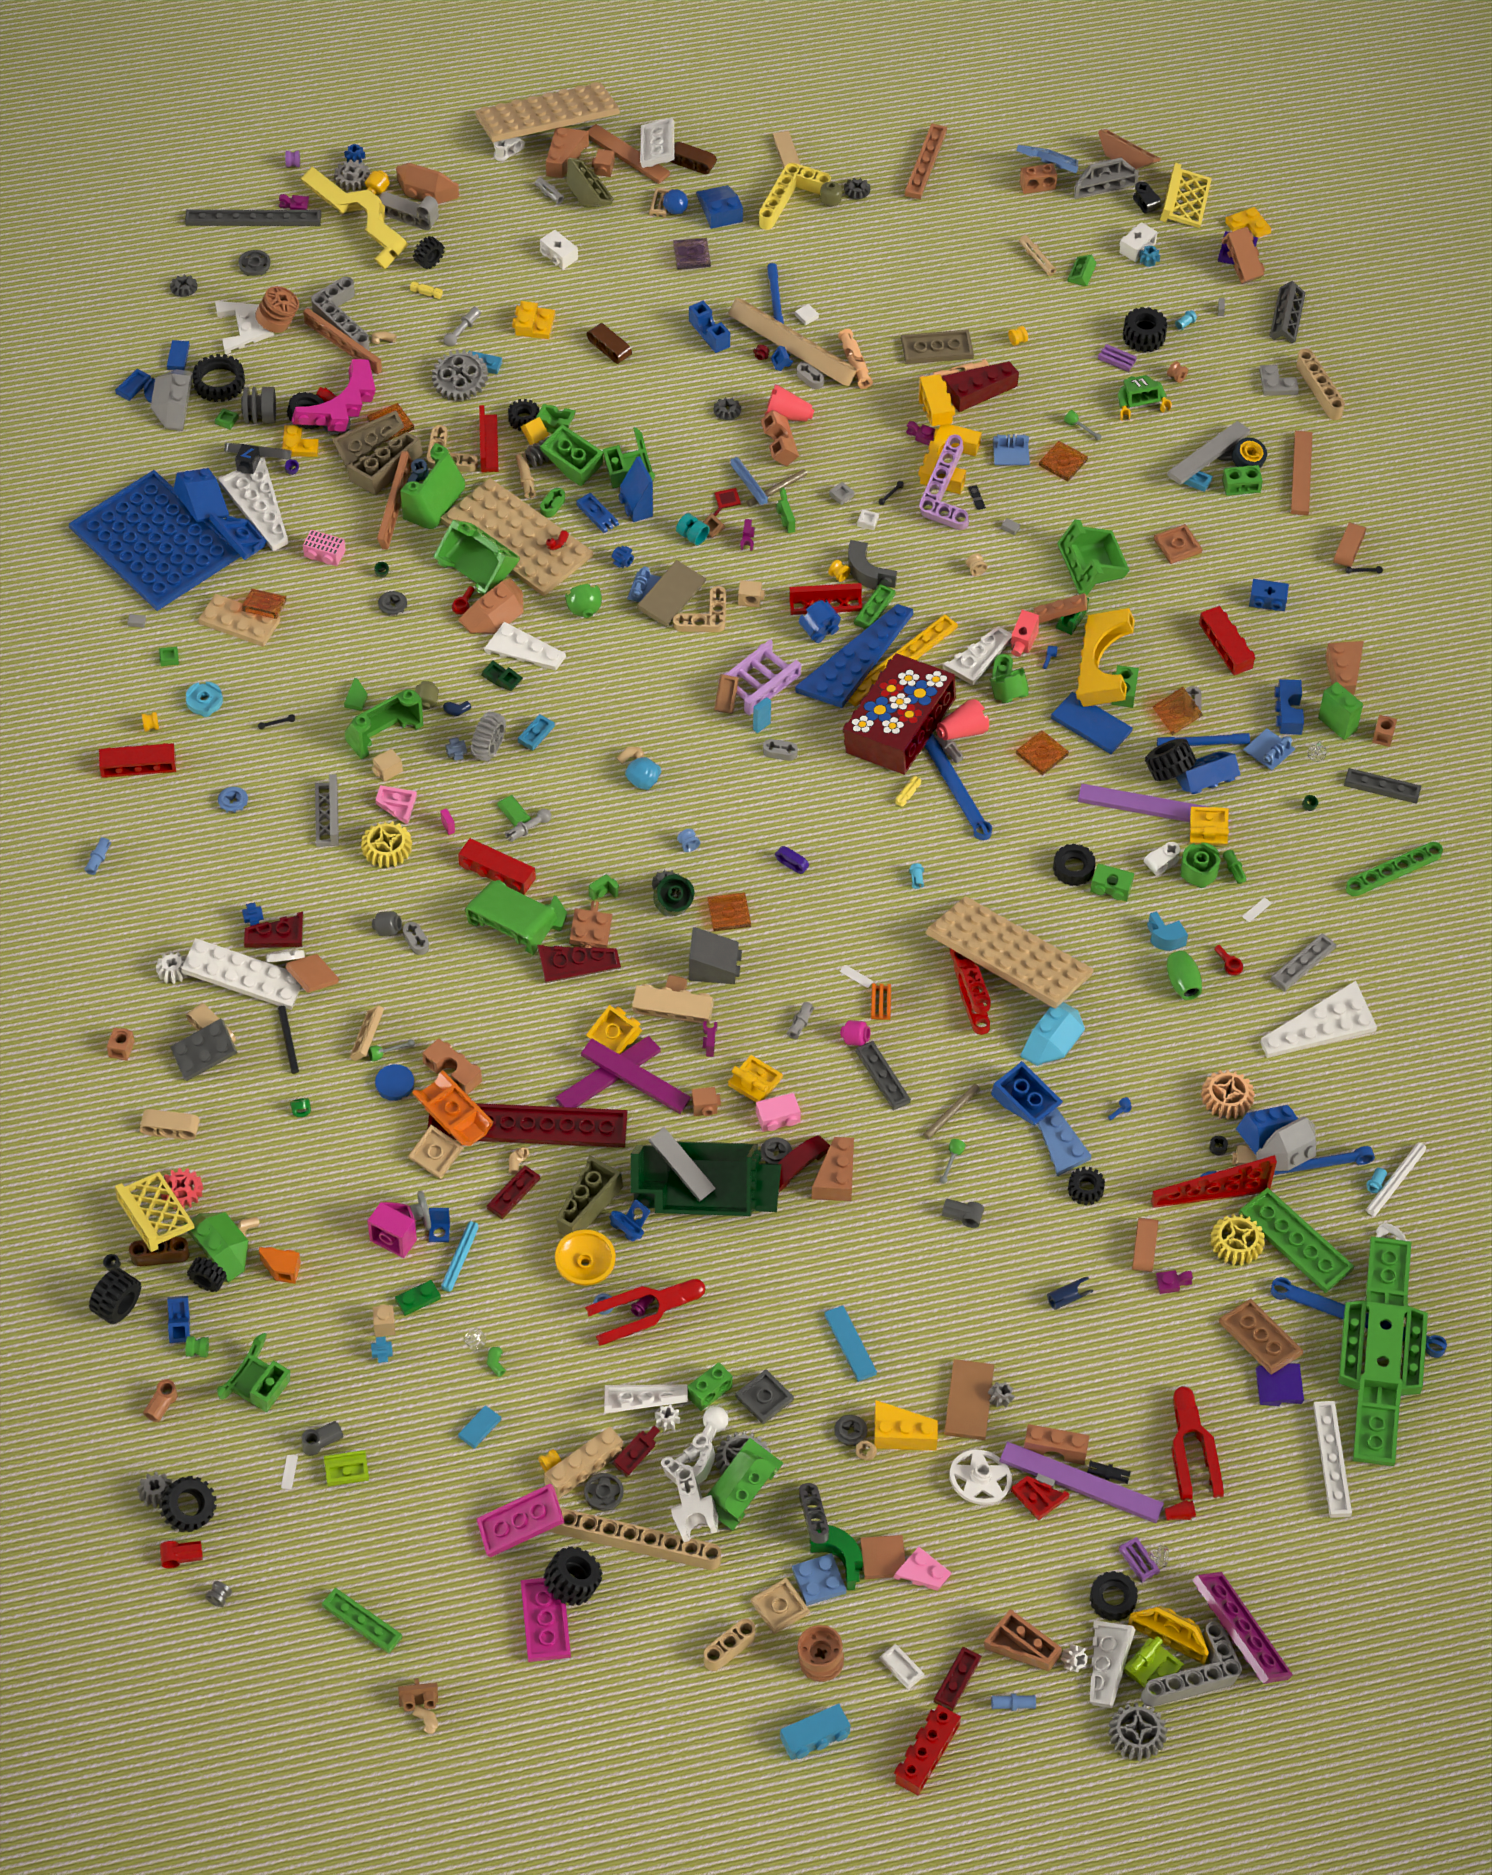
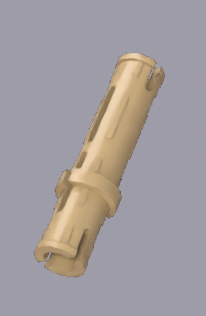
[1019,235,1057,276]
[516,453,536,499]

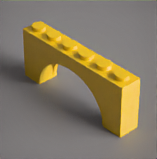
[1076,608,1135,707]

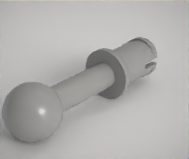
[443,306,481,346]
[505,809,552,842]

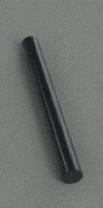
[278,1006,299,1074]

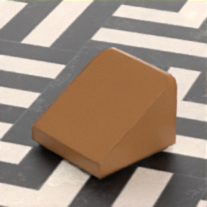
[703,513,726,538]
[665,974,687,992]

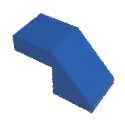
[167,1296,190,1343]

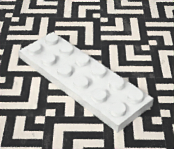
[181,938,301,1010]

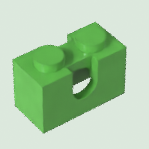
[1090,863,1135,902]

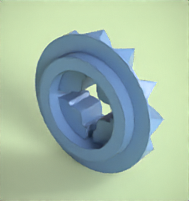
[218,787,248,813]

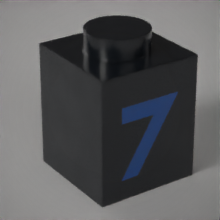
[235,444,260,474]

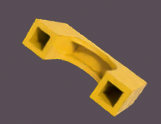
[918,424,982,494]

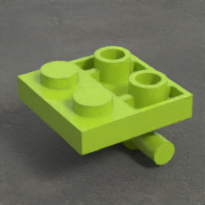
[1123,1636,1184,1695]

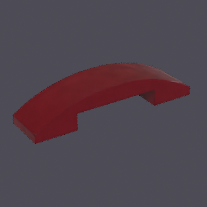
[777,1135,830,1192]

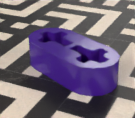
[775,846,809,874]

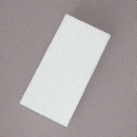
[879,1644,924,1690]

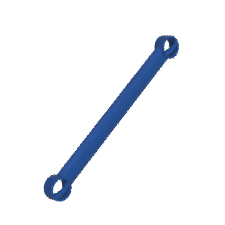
[925,734,992,840]
[1200,1146,1375,1177]
[1270,1277,1447,1358]

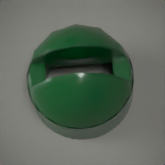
[374,562,389,578]
[1302,795,1319,811]

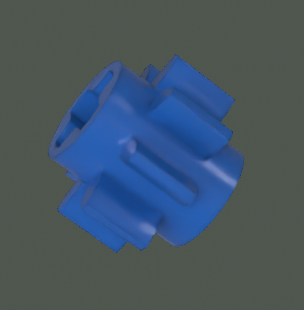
[344,144,366,164]
[612,545,634,568]
[242,902,264,926]

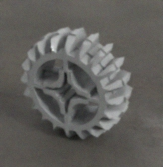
[471,711,506,761]
[715,1431,771,1475]
[1108,1702,1167,1761]

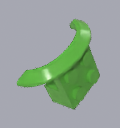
[602,427,655,489]
[217,1333,291,1413]

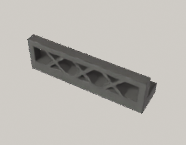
[1270,281,1306,343]

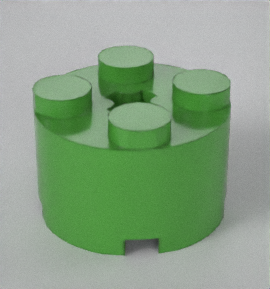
[1180,842,1220,888]

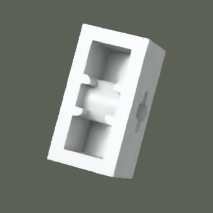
[1119,222,1157,262]
[540,230,578,269]

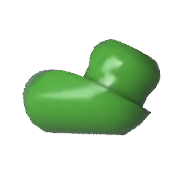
[487,1347,506,1377]

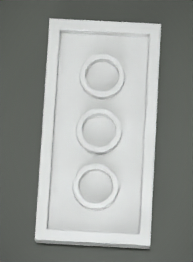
[640,117,674,168]

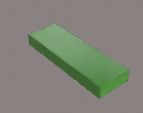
[854,584,896,629]

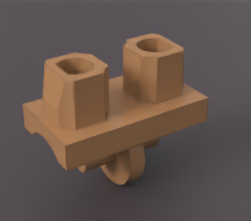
[398,1678,438,1712]

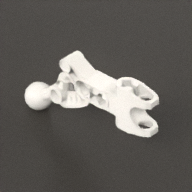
[661,1406,729,1542]

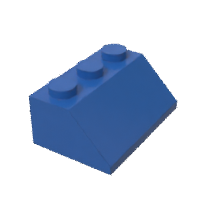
[1175,751,1241,794]
[1236,1104,1299,1155]

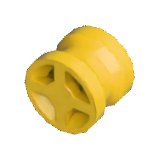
[1008,326,1028,346]
[828,560,851,582]
[141,712,159,732]
[538,1449,562,1473]

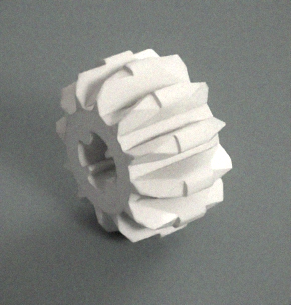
[156,951,187,984]

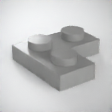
[1259,365,1299,396]

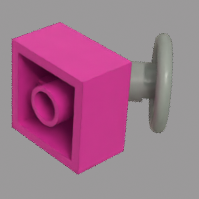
[367,1191,431,1258]

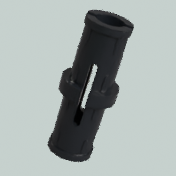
[1087,1460,1131,1484]

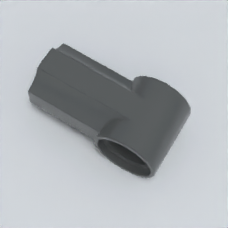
[942,1198,984,1228]
[302,1421,343,1456]

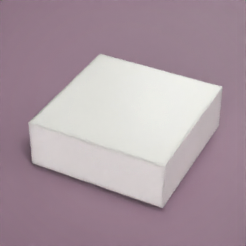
[795,304,819,325]
[857,509,879,530]

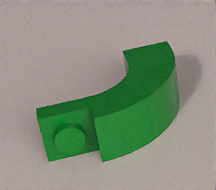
[809,1525,863,1590]

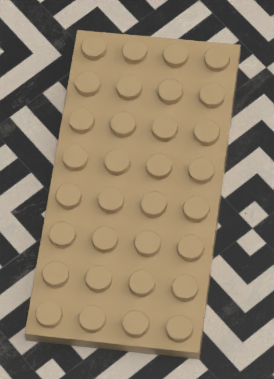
[475,82,620,142]
[440,478,593,597]
[926,896,1094,1009]

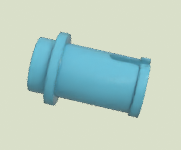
[1175,310,1197,330]
[909,863,924,889]
[1367,1168,1387,1193]

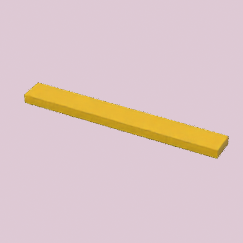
[848,614,958,707]

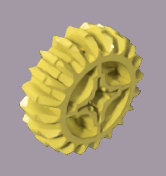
[361,821,412,868]
[1210,1213,1265,1266]

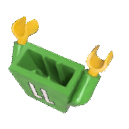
[1118,375,1172,421]

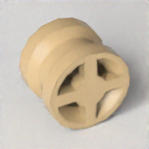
[966,553,988,576]

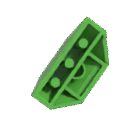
[183,1212,249,1283]

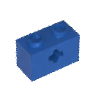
[1249,579,1289,612]

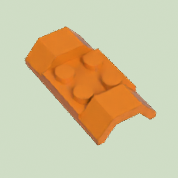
[412,1071,493,1146]

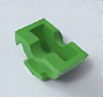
[536,404,576,434]
[990,667,1029,703]

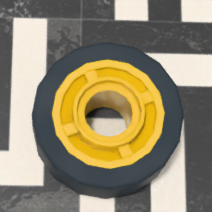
[1232,437,1267,468]

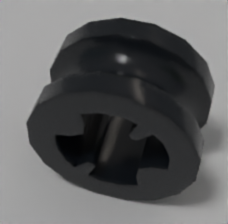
[1209,1135,1228,1156]

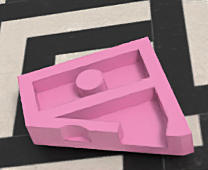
[376,785,417,824]
[893,1547,952,1591]

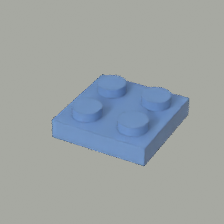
[792,1553,846,1606]

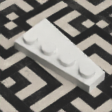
[604,1384,688,1413]
[1090,1621,1135,1708]

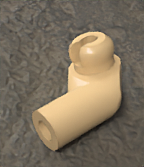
[237,1217,259,1237]
[413,1705,438,1734]

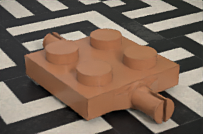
[569,901,613,948]

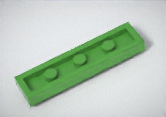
[322,1588,402,1654]

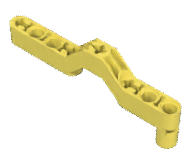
[300,167,409,269]

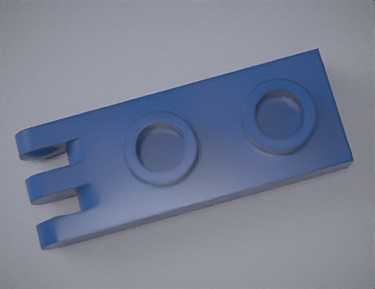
[576,492,619,533]

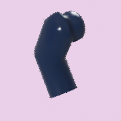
[443,701,471,716]

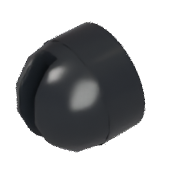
[103,1254,121,1271]

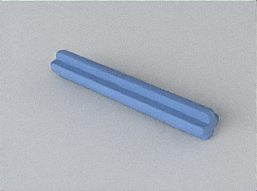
[730,457,768,505]

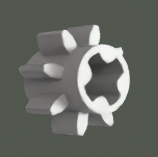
[988,1382,1015,1408]

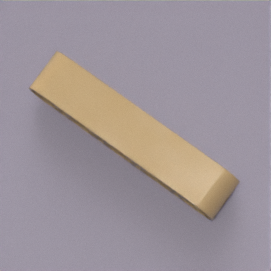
[1296,348,1345,420]

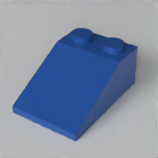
[696,185,743,229]
[618,456,653,523]
[173,468,229,522]
[991,1061,1063,1126]

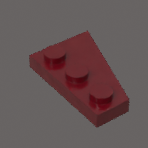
[244,911,304,948]

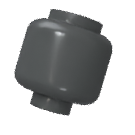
[372,911,402,936]

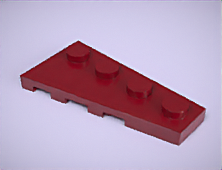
[537,945,621,983]

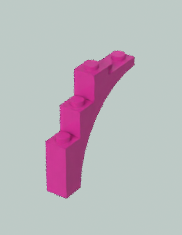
[292,359,376,432]

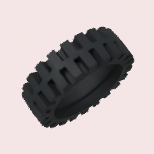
[193,354,245,402]

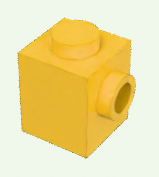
[521,417,550,445]

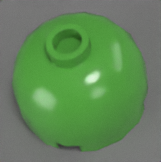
[565,584,602,618]

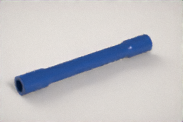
[767,263,784,324]
[1157,733,1250,747]

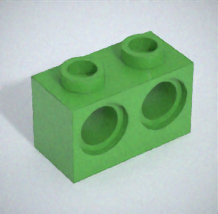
[1222,465,1263,496]
[1111,665,1139,708]
[688,1362,733,1411]

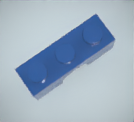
[689,300,730,353]
[1274,679,1304,735]

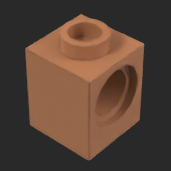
[1372,715,1397,747]
[106,1027,135,1061]

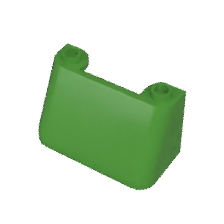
[400,443,465,529]
[433,520,520,595]
[345,690,424,760]
[465,880,557,955]

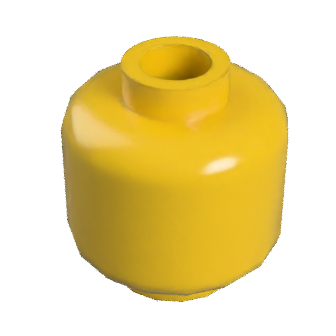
[365,170,390,195]

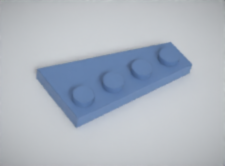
[1037,1108,1091,1176]

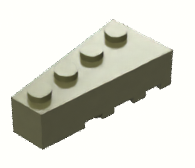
[556,1155,624,1236]

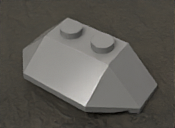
[1074,158,1139,199]
[150,369,193,431]
[1256,1116,1316,1171]

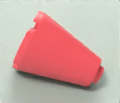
[764,384,815,422]
[936,699,989,740]

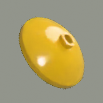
[555,1230,616,1286]

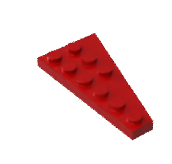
[1151,1155,1277,1208]

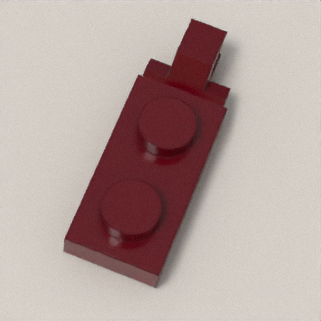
[611,1425,660,1477]

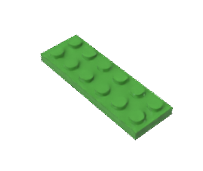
[1239,1187,1354,1293]

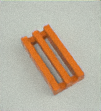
[871,983,891,1020]

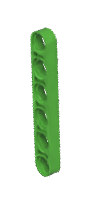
[1346,842,1443,896]

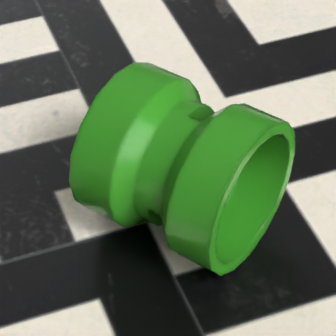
[185,1336,209,1358]

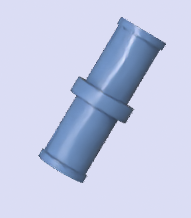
[84,837,111,875]
[991,1693,1036,1711]

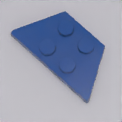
[209,513,267,560]

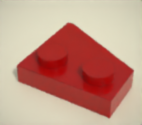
[1011,1476,1070,1521]

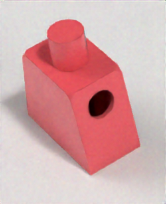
[1011,610,1039,657]

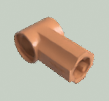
[143,1379,178,1422]

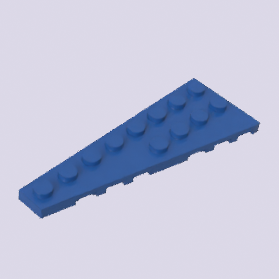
[795,604,914,708]

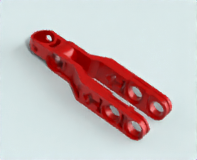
[949,948,991,1035]
[585,1279,706,1346]
[1171,1386,1224,1501]

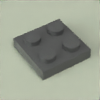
[735,1369,794,1424]

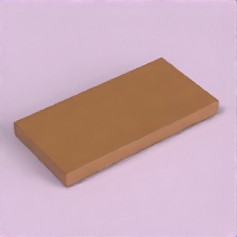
[1219,1299,1303,1375]
[944,1359,994,1440]

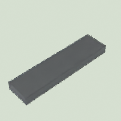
[1344,768,1421,804]
[856,1041,911,1111]

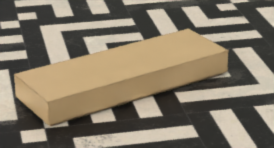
[773,131,801,169]
[350,1005,384,1061]

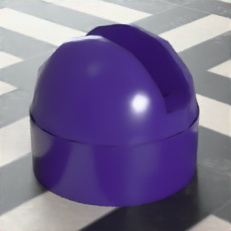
[285,459,299,475]

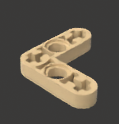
[427,425,478,472]
[673,586,726,632]

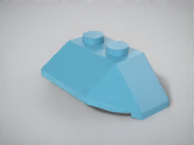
[1020,1002,1085,1066]

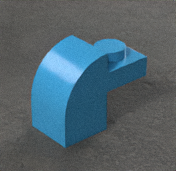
[1147,911,1188,951]

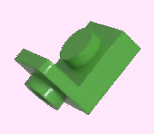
[589,874,619,901]

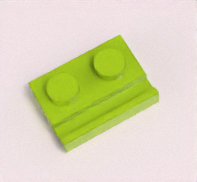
[324,1450,369,1487]

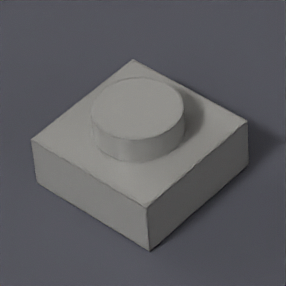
[829,482,854,505]

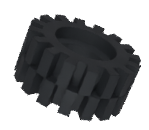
[413,236,445,269]
[508,399,539,431]
[1068,1166,1105,1205]
[187,1257,227,1292]

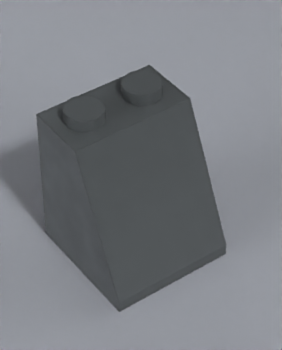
[689,927,742,984]

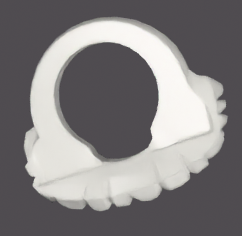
[1376,1223,1407,1241]

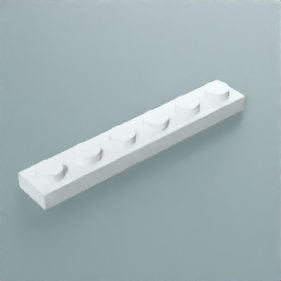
[1313,1401,1352,1518]

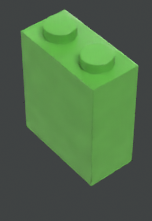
[1318,682,1363,740]

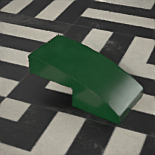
[481,660,523,691]

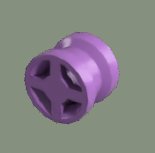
[285,150,300,167]

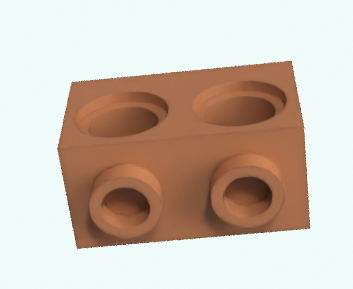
[1019,163,1057,194]

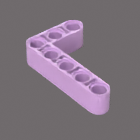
[919,434,969,530]

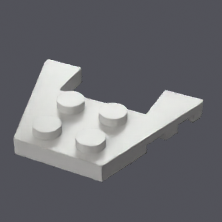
[215,301,274,354]

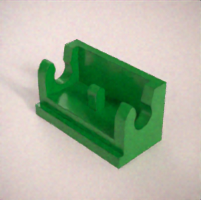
[1056,594,1089,635]

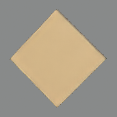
[408,1125,464,1180]
[751,1578,810,1634]

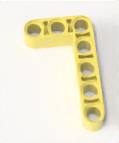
[759,163,831,230]

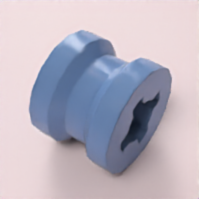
[677,829,700,852]

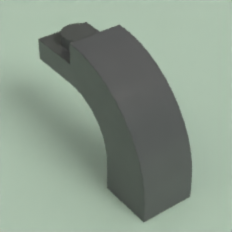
[848,540,897,590]

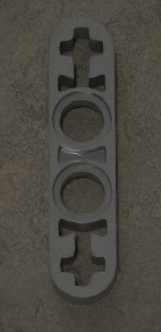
[224,442,292,459]
[799,1483,829,1544]

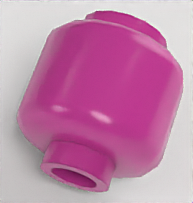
[840,1020,871,1046]

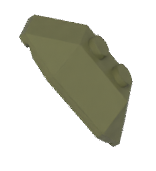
[567,158,614,207]

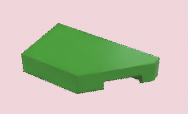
[344,678,368,711]
[550,895,567,931]

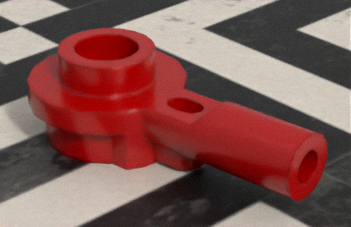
[452,586,475,614]
[1214,945,1243,976]

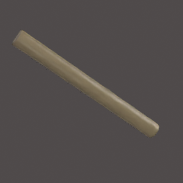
[746,469,807,507]
[923,1084,980,1140]

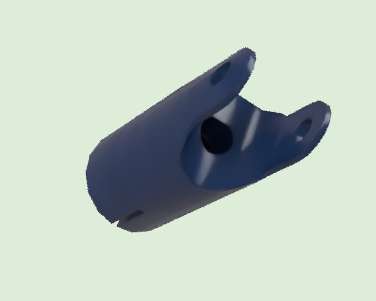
[1047,1277,1094,1310]

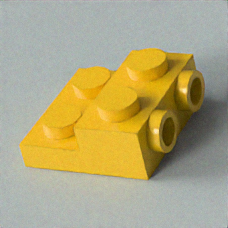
[512,301,555,339]
[586,1005,643,1054]

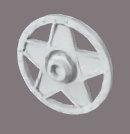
[949,1450,1012,1505]

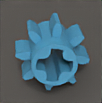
[1139,246,1160,267]
[371,1336,393,1363]

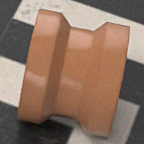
[1167,361,1189,383]

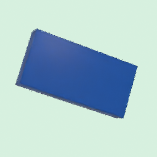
[167,340,190,370]
[115,369,151,401]

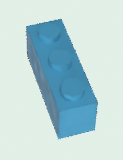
[780,1704,851,1760]

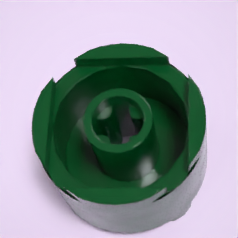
[653,874,695,916]

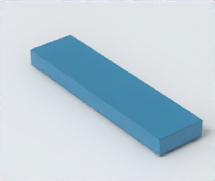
[824,1305,877,1382]

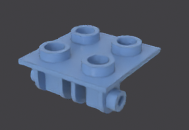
[993,434,1030,465]
[627,566,661,602]
[1243,728,1295,771]

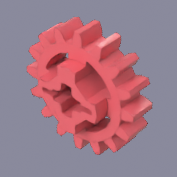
[161,1168,203,1209]

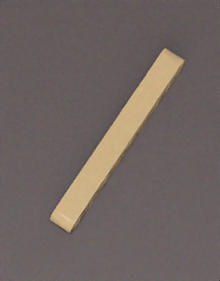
[728,298,857,386]
[547,1507,721,1570]

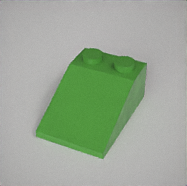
[540,425,603,486]

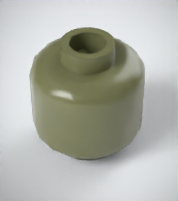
[820,181,842,207]
[415,681,439,710]

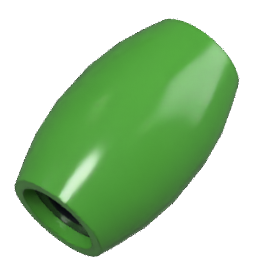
[1167,951,1202,1000]

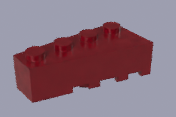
[942,361,1019,412]

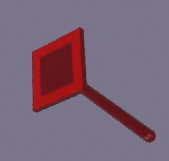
[713,488,741,517]

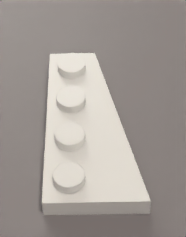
[484,622,566,671]
[943,626,1012,685]

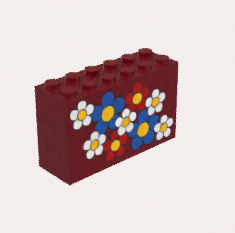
[843,653,956,775]

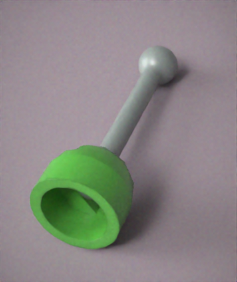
[1064,410,1102,440]
[368,1040,415,1062]
[940,1139,966,1184]

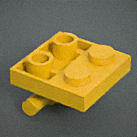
[1190,807,1229,846]
[728,1055,783,1102]

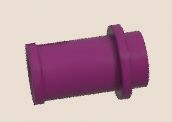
[630,1296,655,1317]

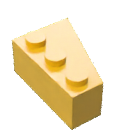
[919,374,955,426]
[874,1400,938,1451]

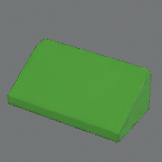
[1067,254,1097,286]

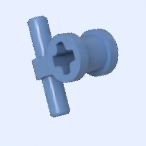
[407,459,429,483]

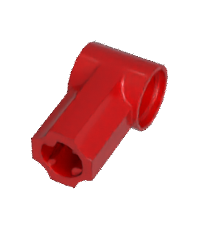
[160,1541,203,1569]

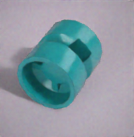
[676,513,710,546]

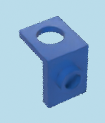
[429,1208,450,1243]

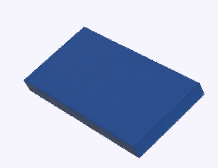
[1051,692,1133,754]

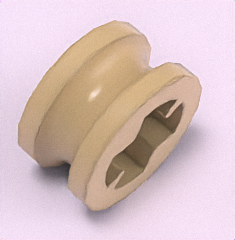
[856,1441,877,1461]

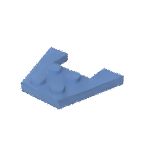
[1016,145,1079,173]

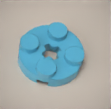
[186,682,223,717]

